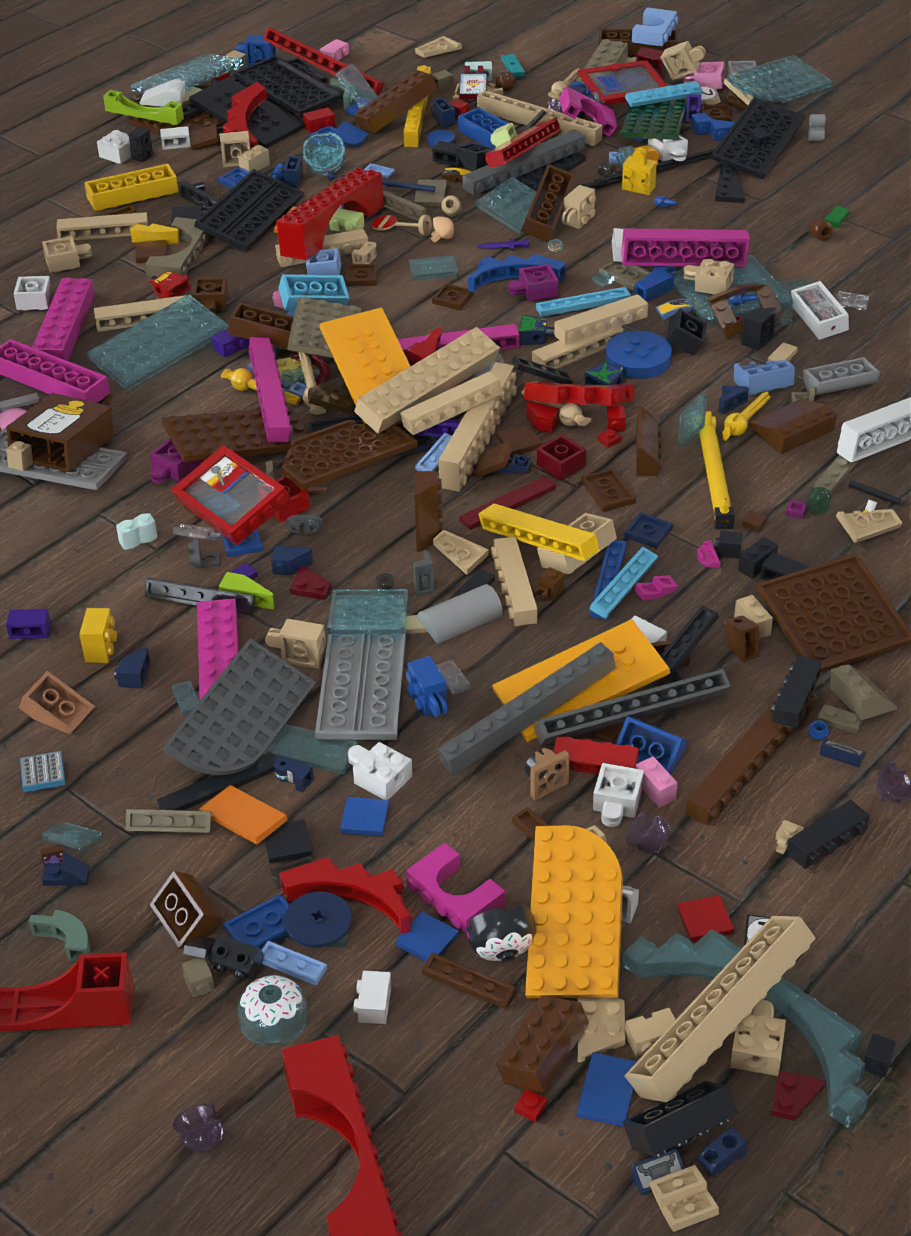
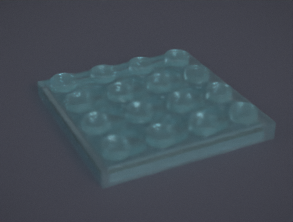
[475,177,536,235]
[327,589,408,636]

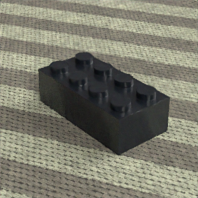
[622,1081,737,1157]

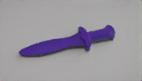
[477,238,529,251]

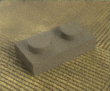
[817,704,863,735]

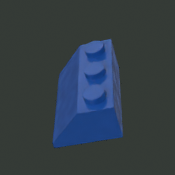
[616,716,689,775]

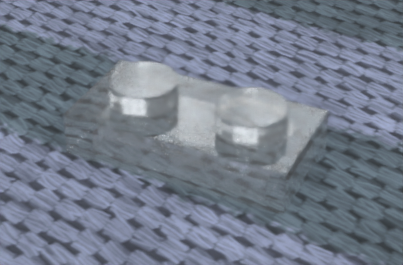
[836,291,870,310]

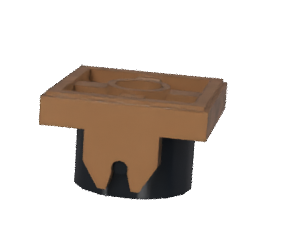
[525,748,570,801]

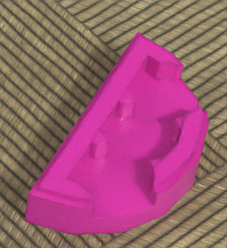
[697,540,721,568]

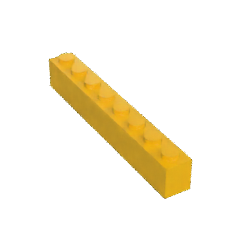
[479,504,600,561]

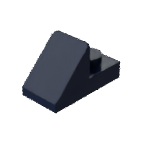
[718,385,749,414]
[42,853,90,886]

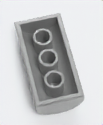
[803,357,880,396]
[417,584,502,644]

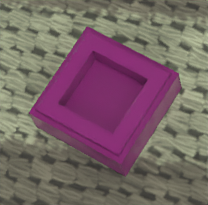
[785,500,808,519]

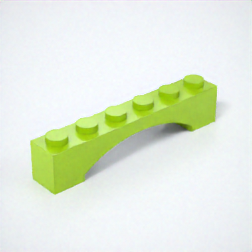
[103,90,184,125]

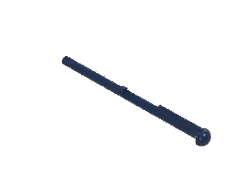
[327,171,435,192]

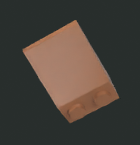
[19,671,95,735]

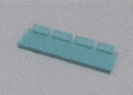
[336,64,378,108]

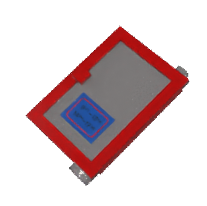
[577,60,671,105]

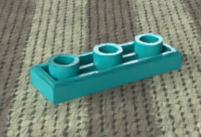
[501,54,525,79]

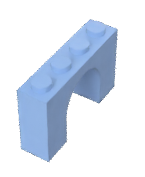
[632,8,679,46]

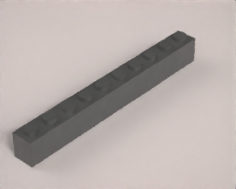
[462,130,585,195]
[438,642,616,776]
[534,669,731,746]

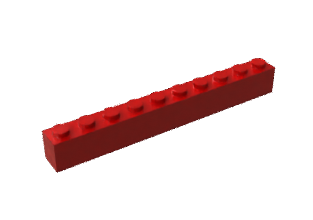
[263,27,385,96]
[485,117,561,168]

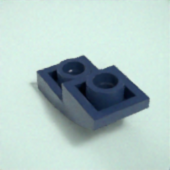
[497,454,531,473]

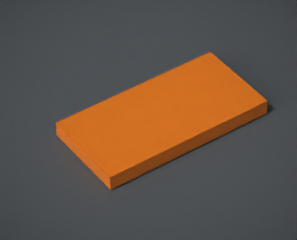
[199,785,288,845]

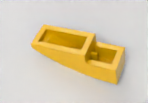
[130,223,180,245]

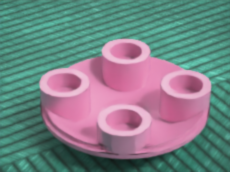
[0,408,27,430]

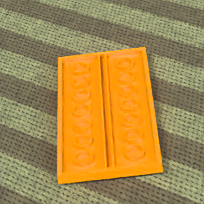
[320,307,411,425]
[492,619,670,742]

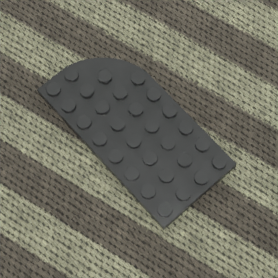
[162,638,316,775]

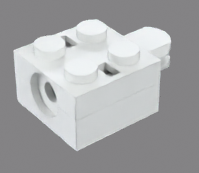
[648,135,688,162]
[348,742,413,800]
[593,763,644,827]

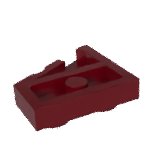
[290,566,332,600]
[771,1070,826,1121]

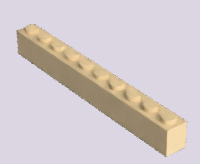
[477,90,602,146]

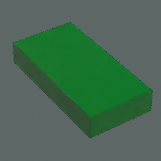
[825,206,850,228]

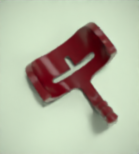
[291,354,330,386]

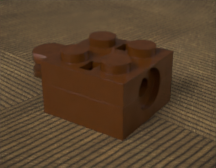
[192,277,228,317]

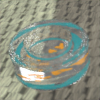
[548,239,563,252]

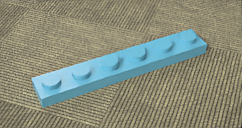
[625,81,703,107]
[536,287,631,317]
[589,547,658,619]

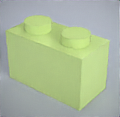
[329,208,364,232]

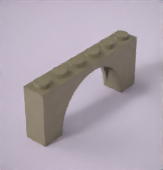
[145,217,211,278]

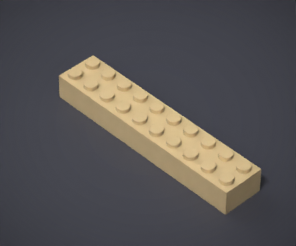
[355,327,500,434]
[438,362,517,492]
[624,916,816,1102]

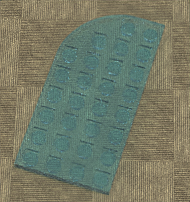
[130,54,244,93]
[727,55,833,103]

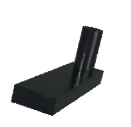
[179,181,218,211]
[661,605,719,682]

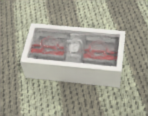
[791,281,849,340]

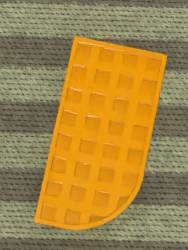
[525,825,623,999]

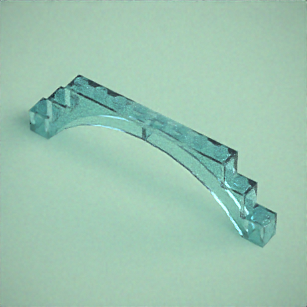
[623,929,868,1128]

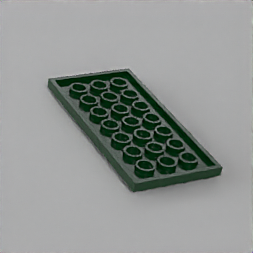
[621,98,687,140]

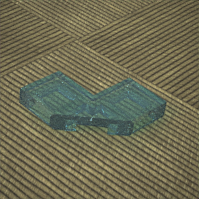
[279,366,320,390]

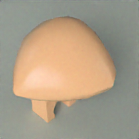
[431,216,454,243]

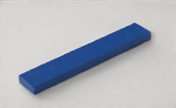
[590,540,627,619]

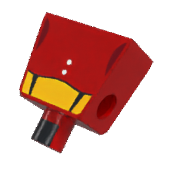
[150,272,190,299]

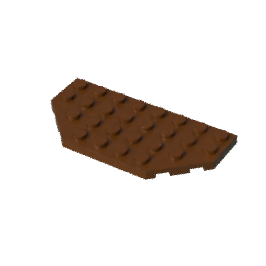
[128,91,225,137]
[282,420,418,490]

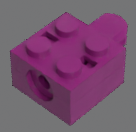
[508,264,558,301]
[150,438,201,483]

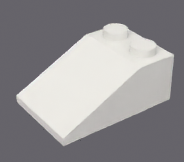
[140,79,185,106]

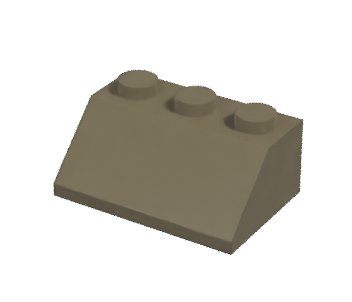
[830,664,897,720]

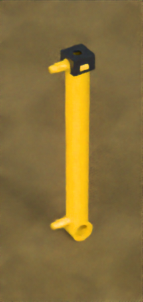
[697,411,735,529]

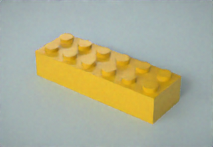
[84,164,179,211]

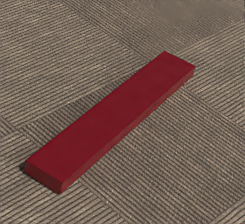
[459,476,556,530]

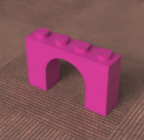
[559,86,617,137]
[406,843,505,934]

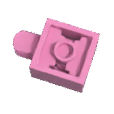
[683,61,726,90]

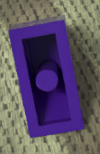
[685,94,701,122]

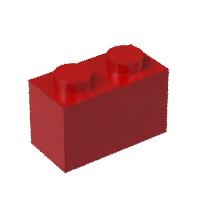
[303,108,335,133]

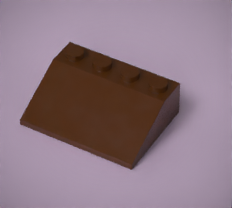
[748,399,837,454]

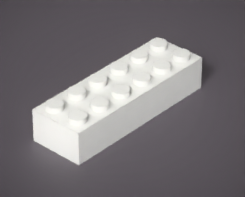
[837,397,911,463]

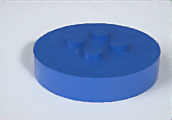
[606,331,672,379]

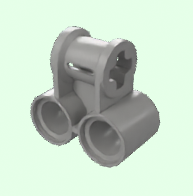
[808,114,826,141]

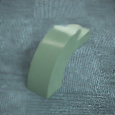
[330,78,356,110]
[28,910,91,962]

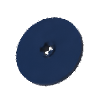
[284,892,352,947]

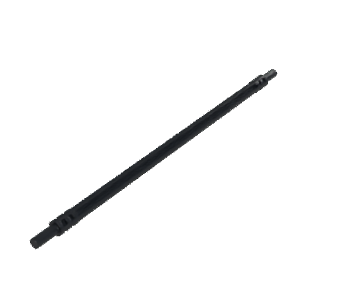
[582,148,716,188]

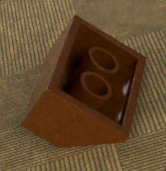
[149,871,223,949]

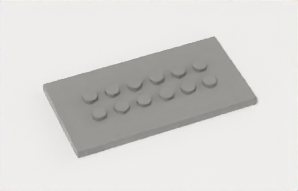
[0,429,128,490]
[315,627,406,740]

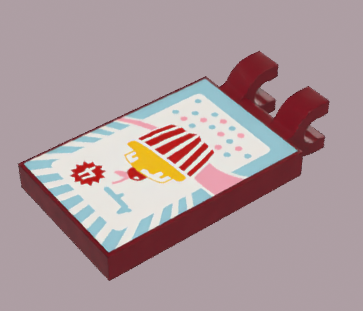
[459,66,487,99]

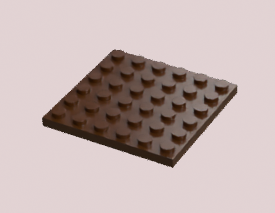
[756,553,911,673]

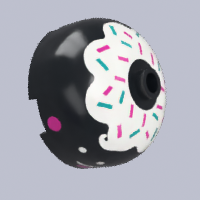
[466,906,536,961]

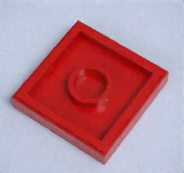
[677,895,734,942]

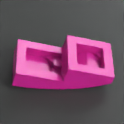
[634,575,678,601]

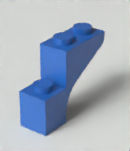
[691,113,735,141]

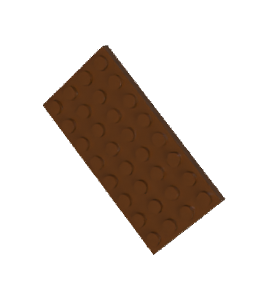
[162,406,310,462]

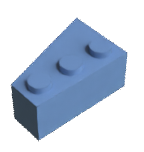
[734,360,795,395]

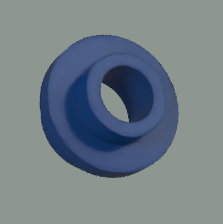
[808,720,829,739]

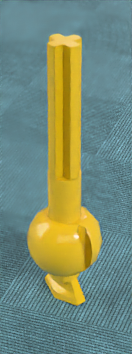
[221,368,301,406]
[722,391,771,441]

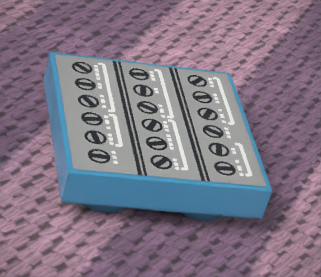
[20,751,66,792]

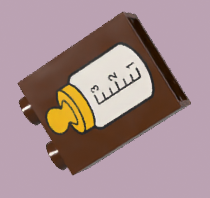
[6,393,114,472]

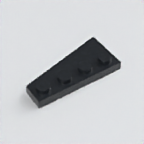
[715,166,745,203]

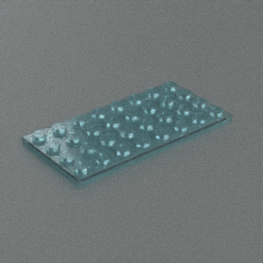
[87,294,229,391]

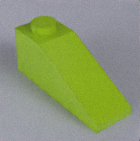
[219,572,275,610]

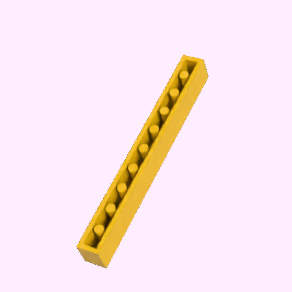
[404,65,431,147]

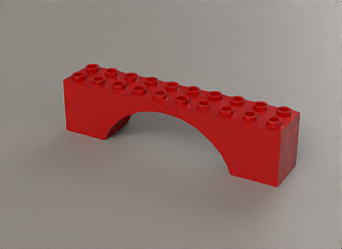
[276,168,384,260]
[0,952,134,1032]
[282,1035,402,1236]

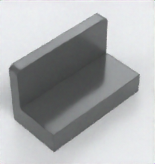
[413,550,434,596]

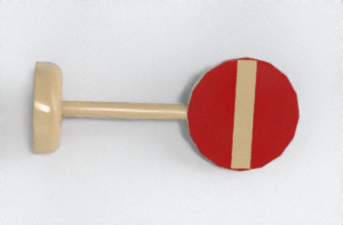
[371,215,432,236]

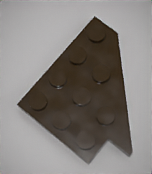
[308,376,357,415]

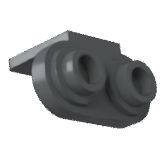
[286,515,323,534]
[188,538,220,568]

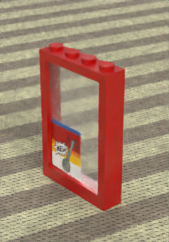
[170,445,291,546]

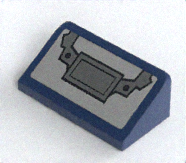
[820,739,866,767]
[631,1149,684,1195]

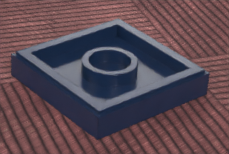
[624,512,673,549]

